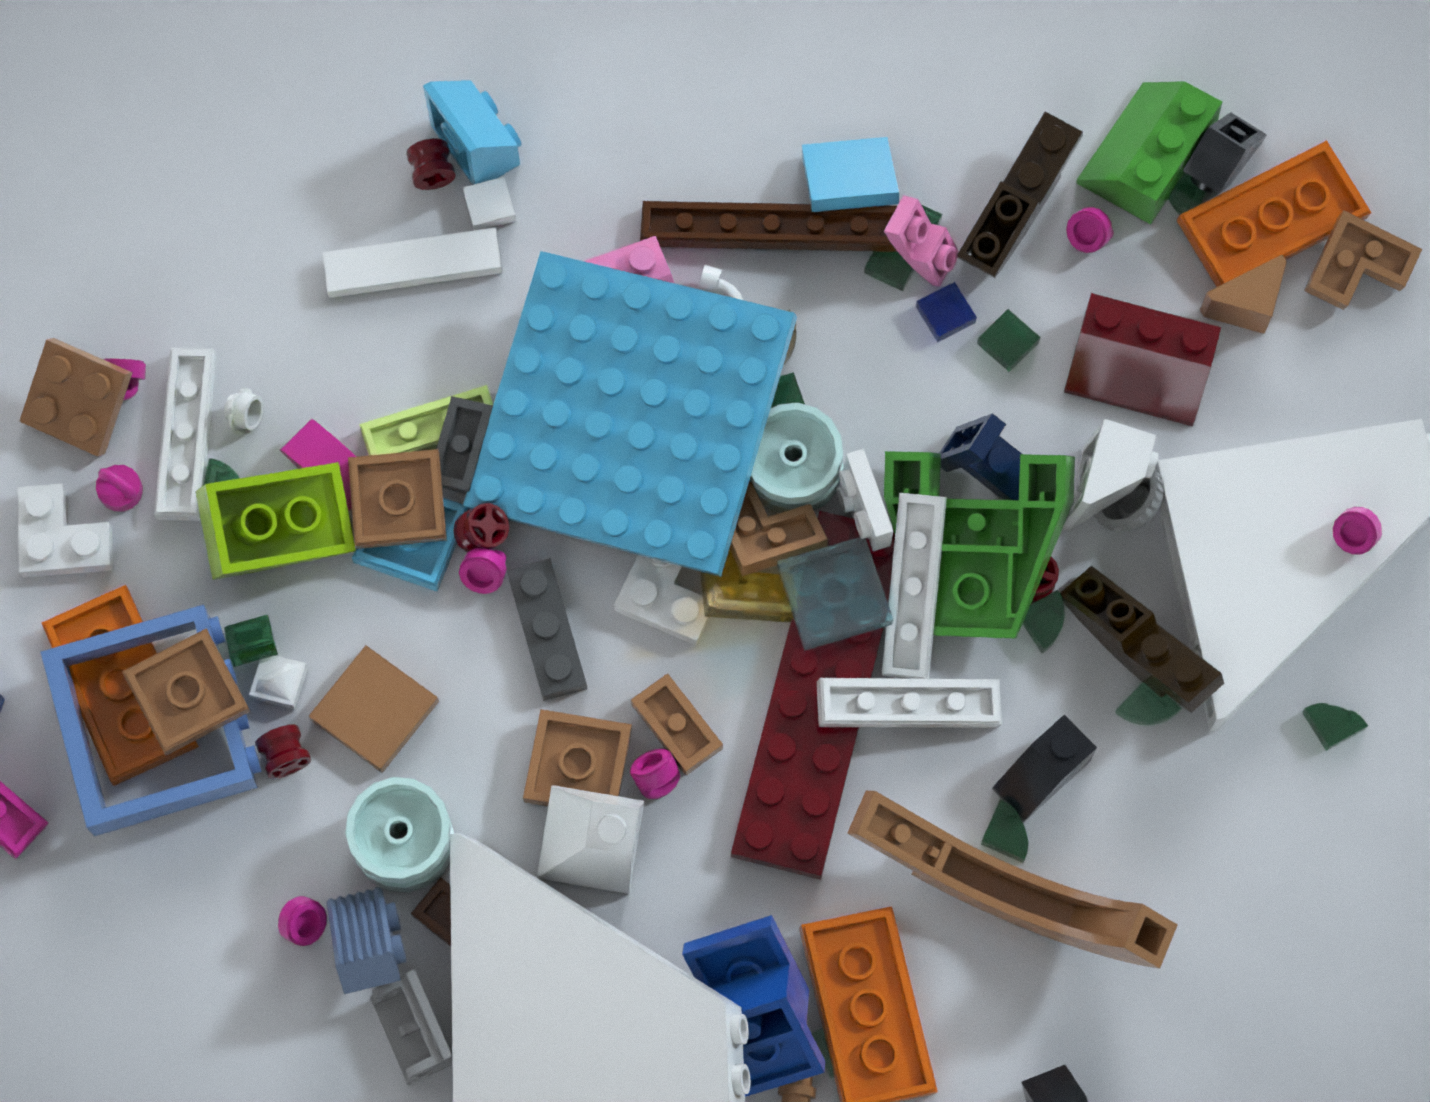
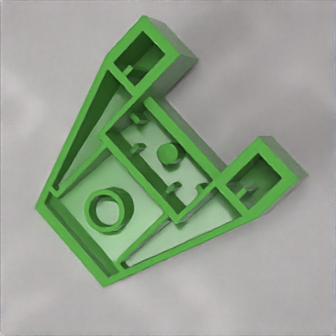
[884,451,1075,639]

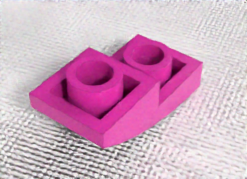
[280,419,357,511]

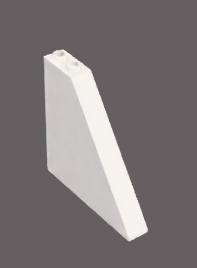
[1155,419,1430,731]
[450,833,751,1102]

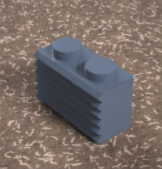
[327,887,407,994]

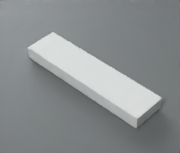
[322,227,502,298]
[154,348,217,521]
[882,493,947,679]
[817,678,1002,728]

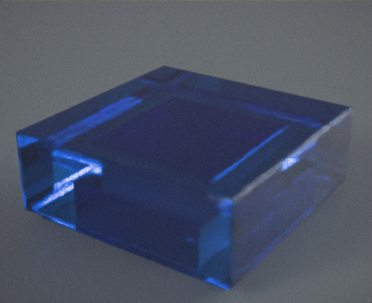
[916,282,977,343]

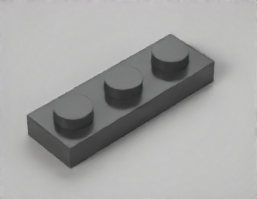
[507,558,587,701]

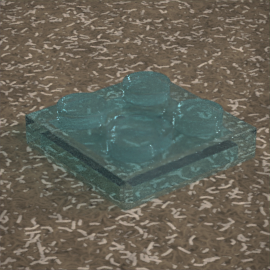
[777,537,893,651]

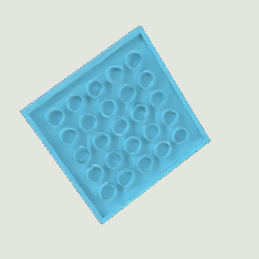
[463,251,797,577]

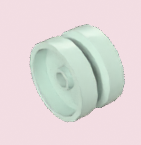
[749,403,843,513]
[345,777,454,893]

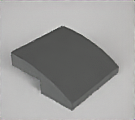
[436,396,493,494]

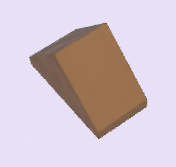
[1200,255,1287,334]

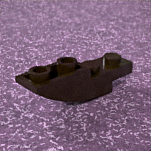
[957,111,1083,278]
[1059,566,1225,713]

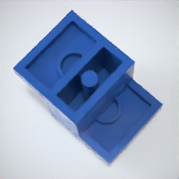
[682,915,825,1097]

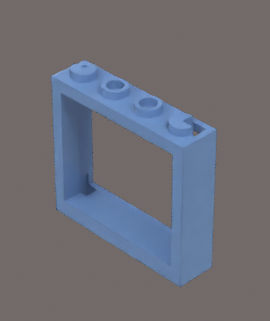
[40,604,262,836]

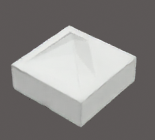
[249,652,308,710]

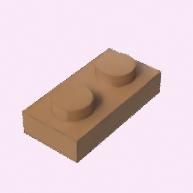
[631,673,723,776]

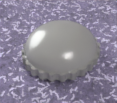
[1094,469,1164,532]

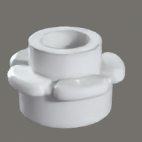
[224,388,264,431]

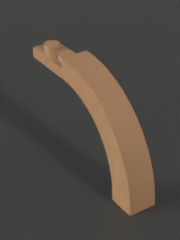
[847,790,1178,969]

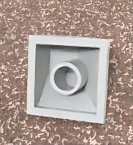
[1063,418,1159,531]
[537,785,644,894]

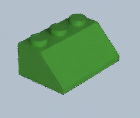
[1076,81,1223,225]

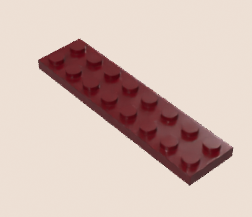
[731,510,895,880]

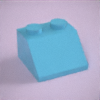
[423,80,522,185]

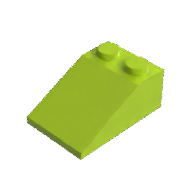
[195,462,356,580]

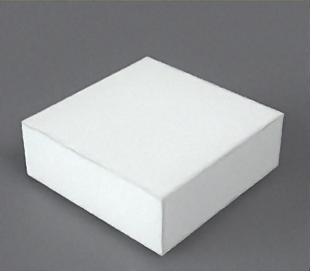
[462,177,516,230]

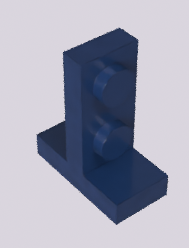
[939,413,1022,500]

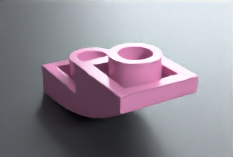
[884,195,959,287]

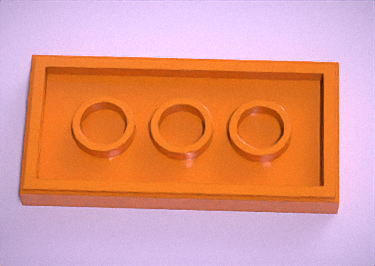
[1176,140,1372,287]
[41,585,199,786]
[799,906,938,1102]

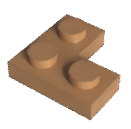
[1304,211,1422,310]
[729,482,828,576]

